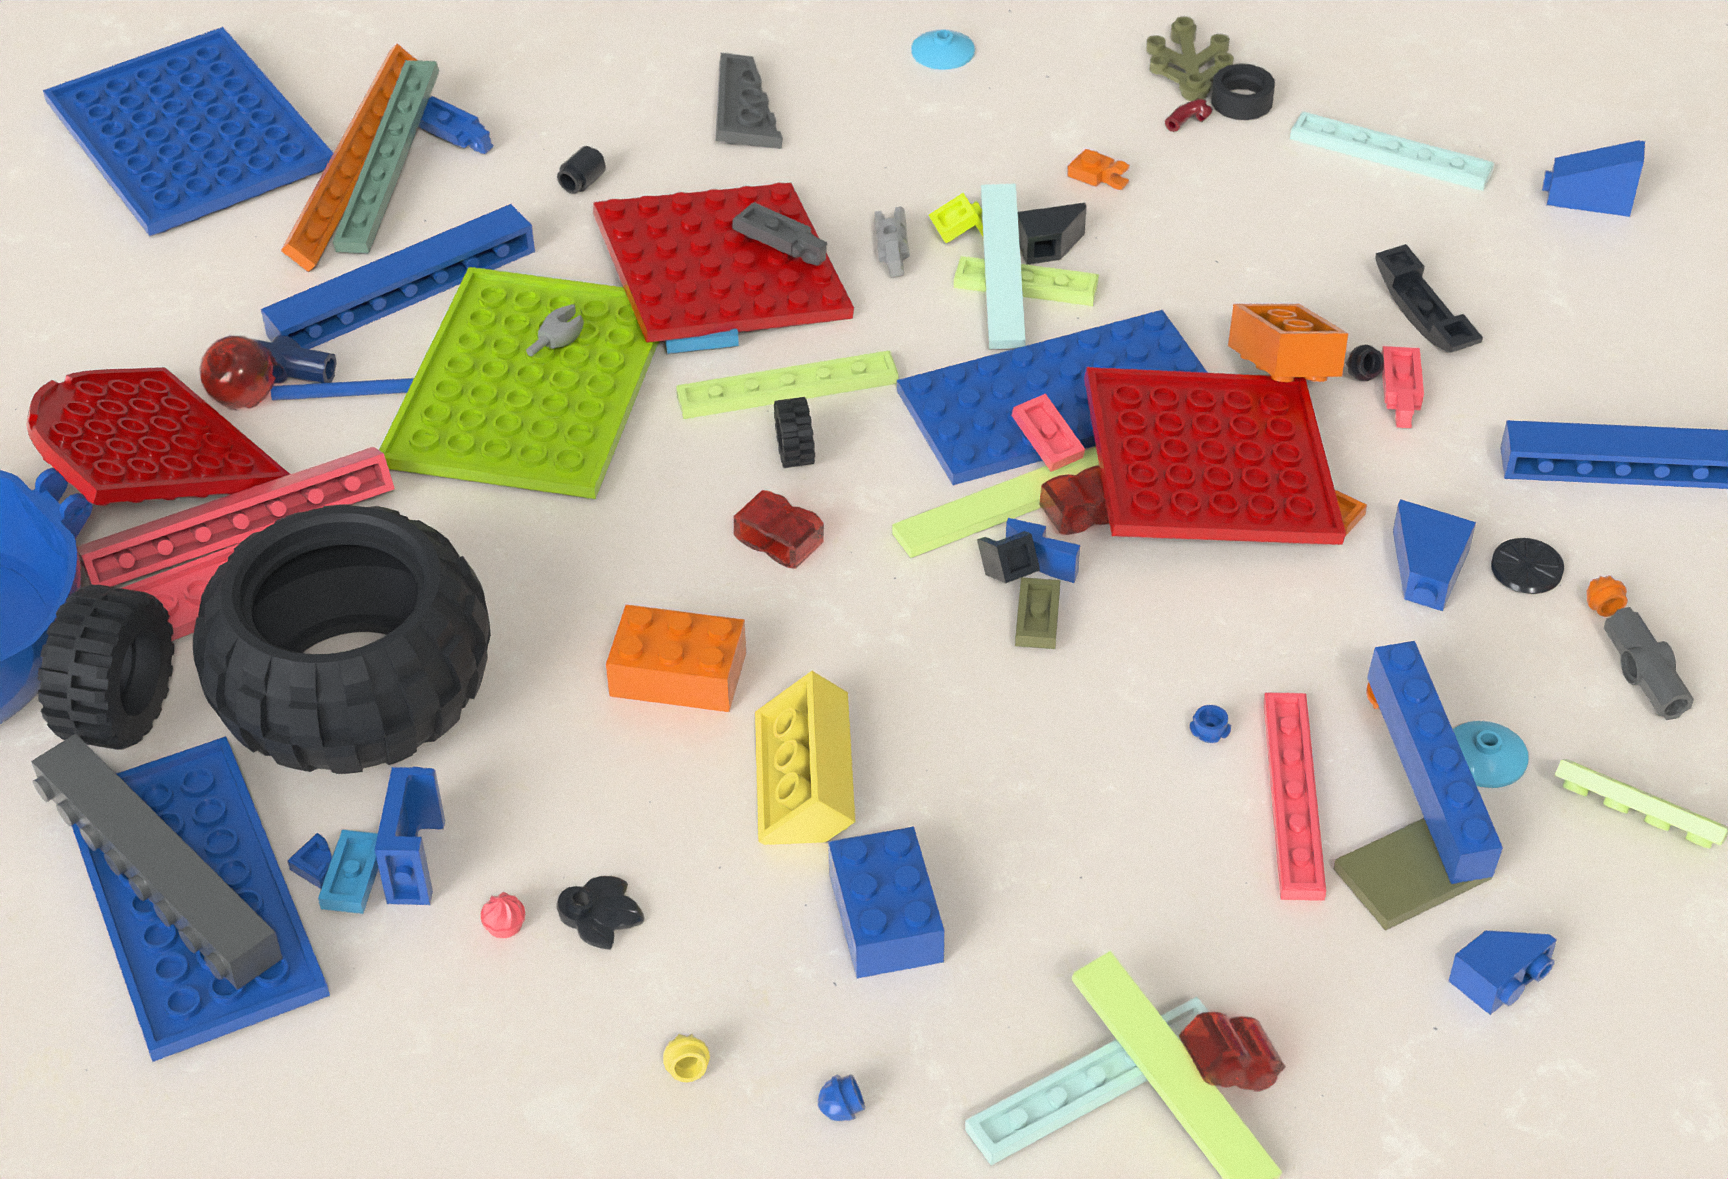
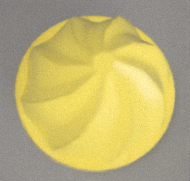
[663,1034,710,1082]

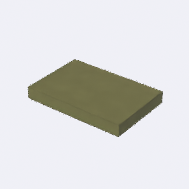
[1333,818,1492,931]

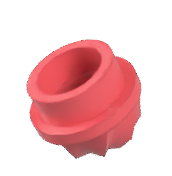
[481,892,526,938]

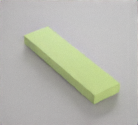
[954,256,1099,306]

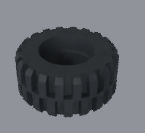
[38,584,174,750]

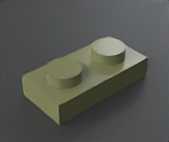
[1015,577,1061,649]

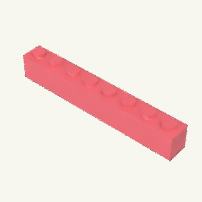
[77,447,395,587]

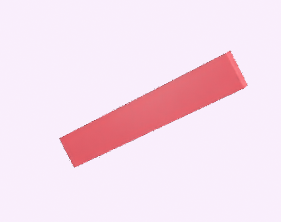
[1263,692,1326,901]

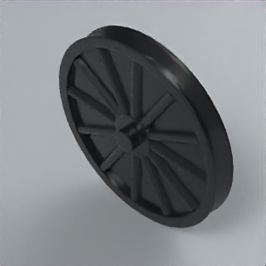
[1491,538,1564,594]

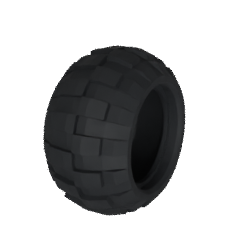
[192,504,491,774]

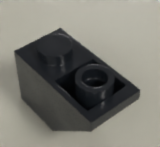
[1018,202,1087,265]

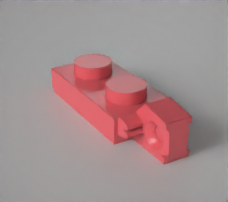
[1381,346,1424,428]

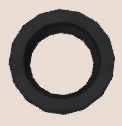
[1211,63,1275,120]

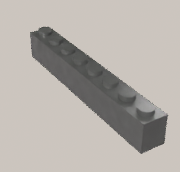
[31,734,283,990]

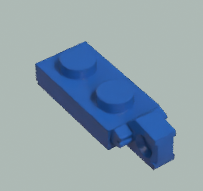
[418,96,493,154]

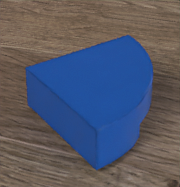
[287,833,332,889]

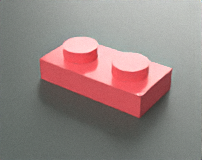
[1012,394,1085,472]

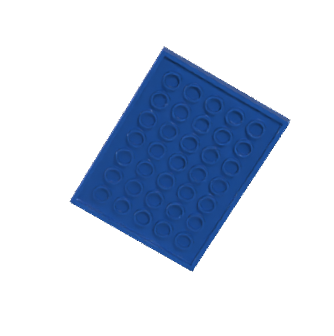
[43,27,333,236]

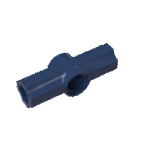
[222,335,337,384]

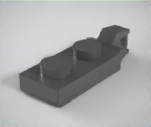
[732,202,827,266]

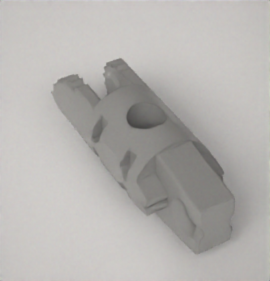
[874,206,910,277]

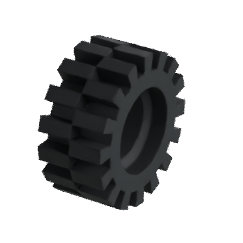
[774,397,815,468]

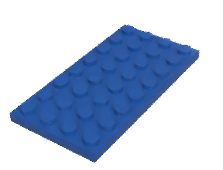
[897,310,1208,485]
[72,736,330,1062]

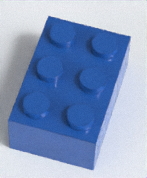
[828,827,945,978]

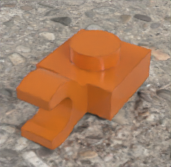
[1068,149,1129,190]

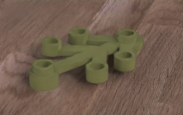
[1146,16,1234,101]

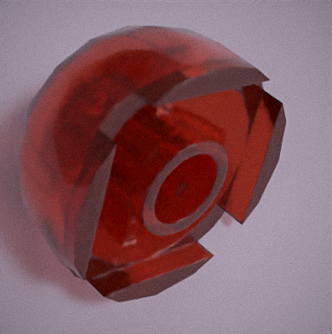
[199,335,276,411]

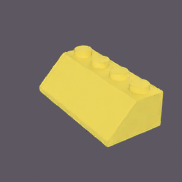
[755,671,855,845]

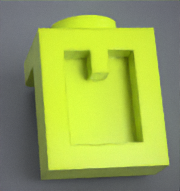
[929,193,983,244]

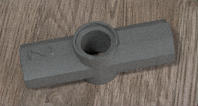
[1604,607,1694,720]

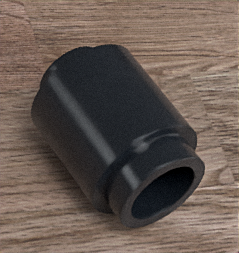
[557,146,606,194]

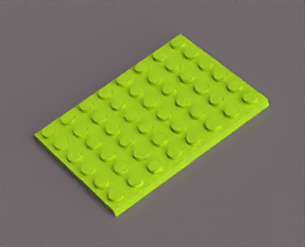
[379,267,659,499]

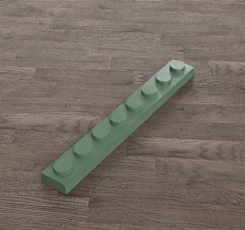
[333,60,440,253]

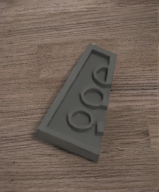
[715,52,783,149]

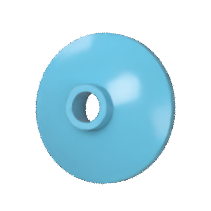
[911,30,975,70]
[1453,721,1529,788]

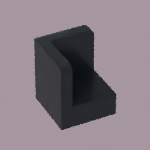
[977,531,1040,583]

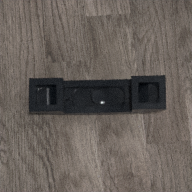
[1375,244,1483,353]

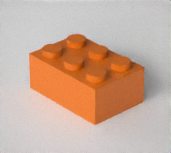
[1228,304,1349,382]
[606,604,746,712]

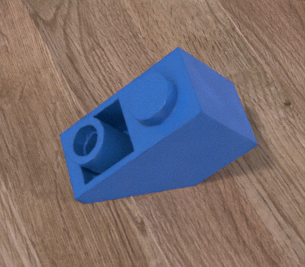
[1449,930,1557,1015]

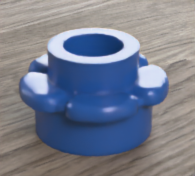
[1190,705,1231,743]

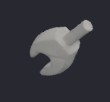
[526,304,584,356]

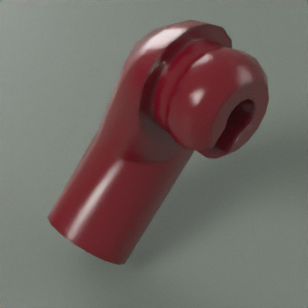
[1165,98,1213,132]

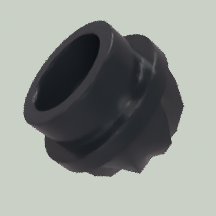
[1345,345,1384,381]

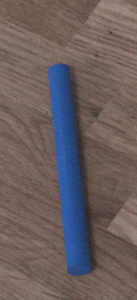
[271,378,414,401]

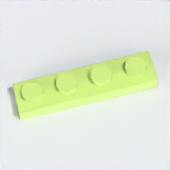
[1555,759,1728,849]

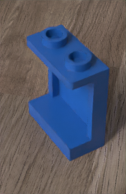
[375,767,445,905]

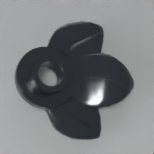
[557,876,645,950]

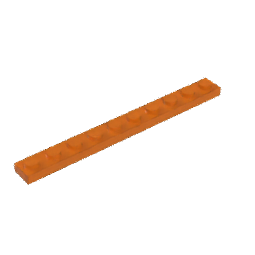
[281,44,418,272]

